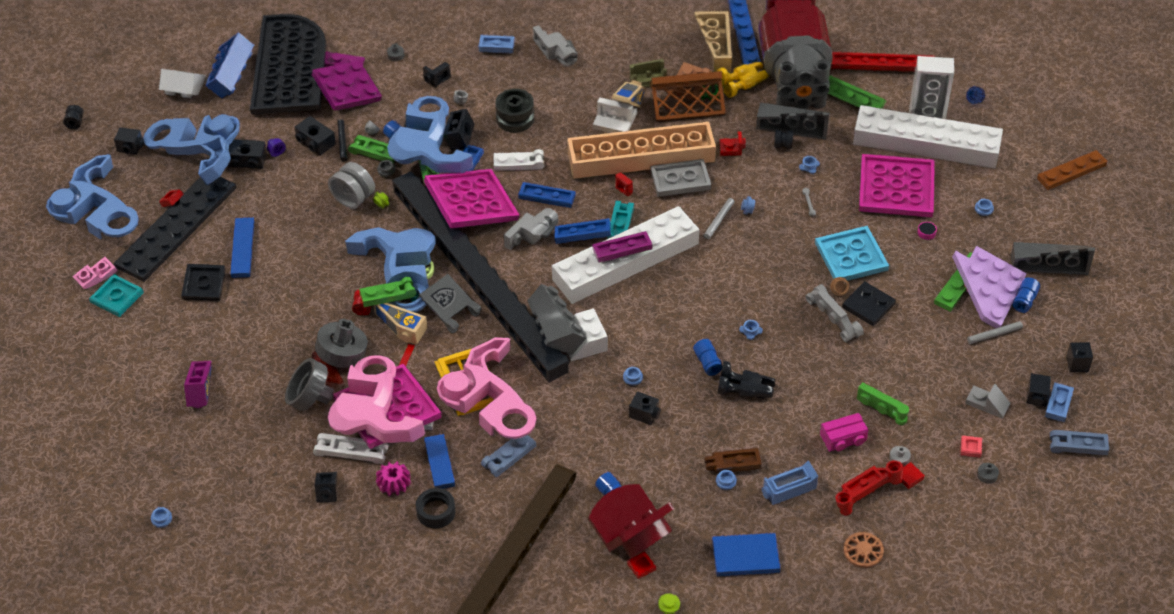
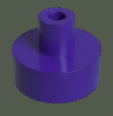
[267,138,286,157]

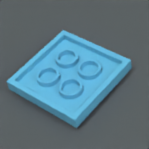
[815,226,889,281]

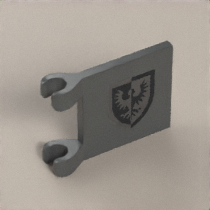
[419,274,481,334]

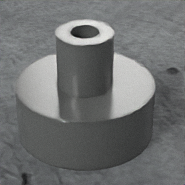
[387,44,404,61]
[977,463,999,484]

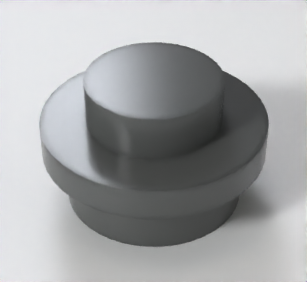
[377,160,395,177]

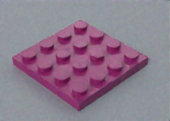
[859,154,935,217]
[424,169,519,228]
[333,364,442,449]

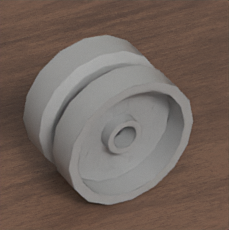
[328,162,375,209]

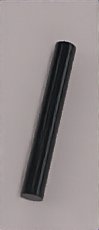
[337,119,347,161]

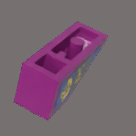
[184,361,212,408]

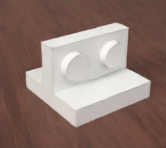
[593,97,637,133]

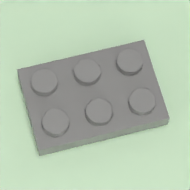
[650,159,711,197]

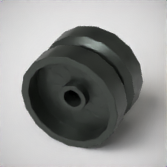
[495,89,534,133]

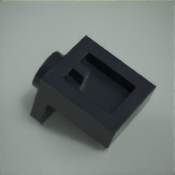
[423,62,451,87]
[314,472,338,503]

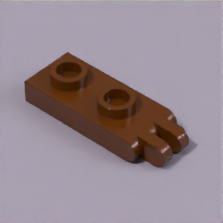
[704,448,762,473]

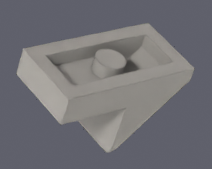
[965,384,1010,419]

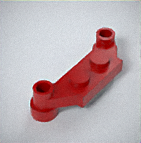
[835,460,903,516]

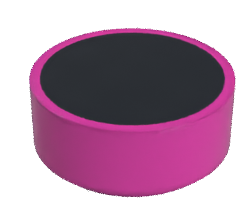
[917,222,937,240]

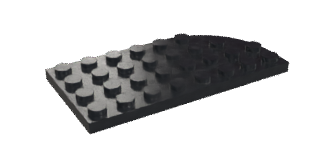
[250,14,327,115]

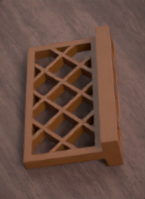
[650,71,726,121]

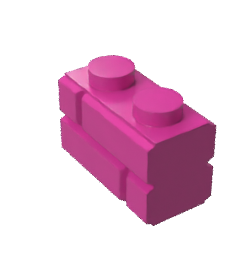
[820,413,868,452]

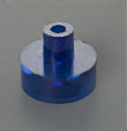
[966,86,985,104]

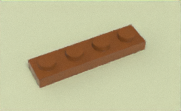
[1037,150,1108,190]

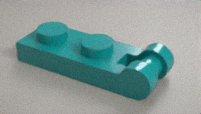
[607,201,634,239]

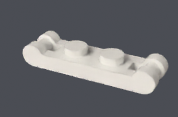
[313,433,389,464]

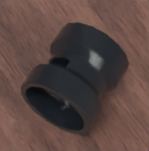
[63,105,84,129]
[774,130,793,149]

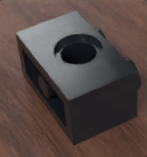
[443,108,475,151]
[294,116,336,156]
[228,139,267,169]

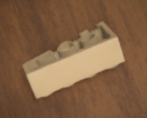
[694,11,732,73]

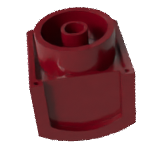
[587,484,675,559]

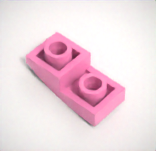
[73,257,118,289]

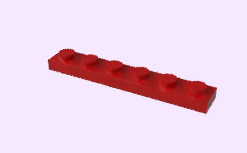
[831,52,935,72]

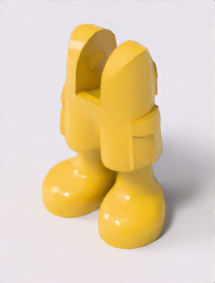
[717,62,769,98]

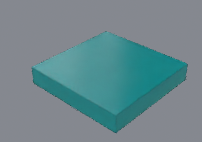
[89,274,144,317]

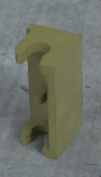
[629,59,667,88]

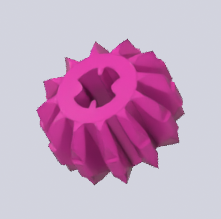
[376,461,411,496]

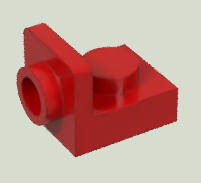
[719,131,746,156]

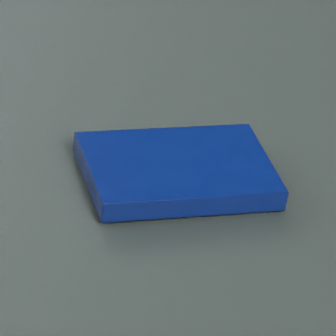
[712,533,780,576]

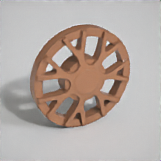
[844,532,884,568]

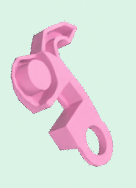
[437,337,536,439]
[328,356,425,443]

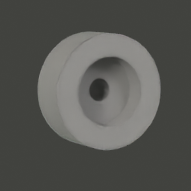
[889,446,911,466]

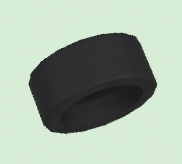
[416,488,456,529]

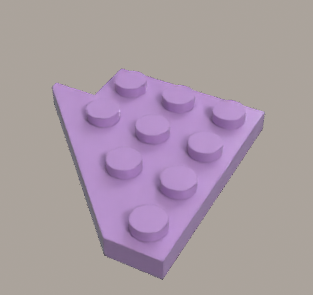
[952,246,1027,328]

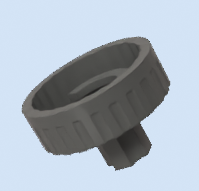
[315,318,368,368]
[285,358,334,411]

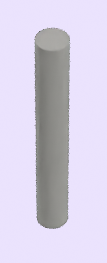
[704,198,735,239]
[967,321,1023,344]

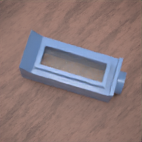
[762,460,818,505]

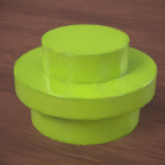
[372,192,389,209]
[658,594,680,614]

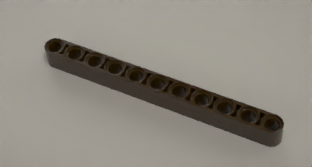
[456,464,577,614]

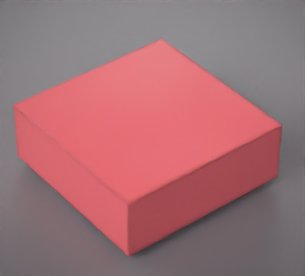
[960,436,982,458]

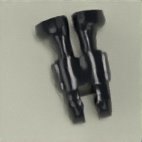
[717,361,776,399]

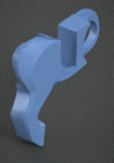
[387,96,473,173]
[144,114,240,185]
[46,155,139,239]
[345,227,436,313]

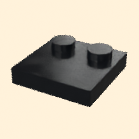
[181,264,226,301]
[842,281,896,327]

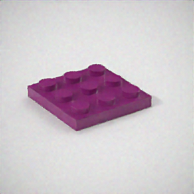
[312,61,382,111]

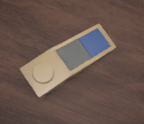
[612,80,646,108]
[374,303,427,345]

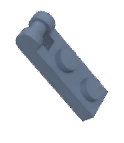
[1050,430,1109,455]
[481,435,536,477]

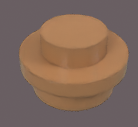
[830,277,849,296]

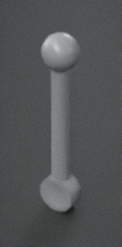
[802,188,816,217]

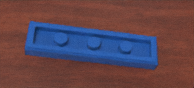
[230,217,255,278]

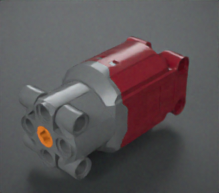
[758,0,833,109]

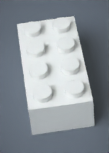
[909,56,954,119]

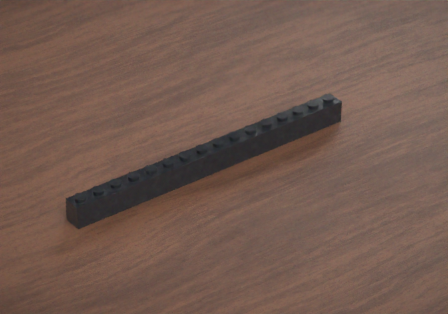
[392,171,570,383]

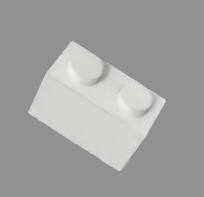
[159,69,207,98]
[567,308,608,361]

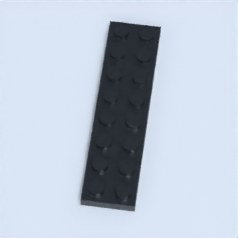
[114,177,236,282]

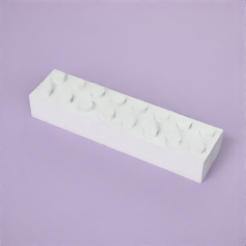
[853,105,1003,169]
[552,206,699,304]

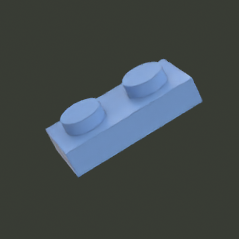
[479,35,515,53]
[1045,382,1074,422]

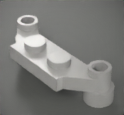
[805,284,864,342]

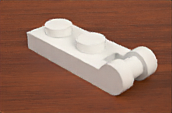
[494,149,544,171]

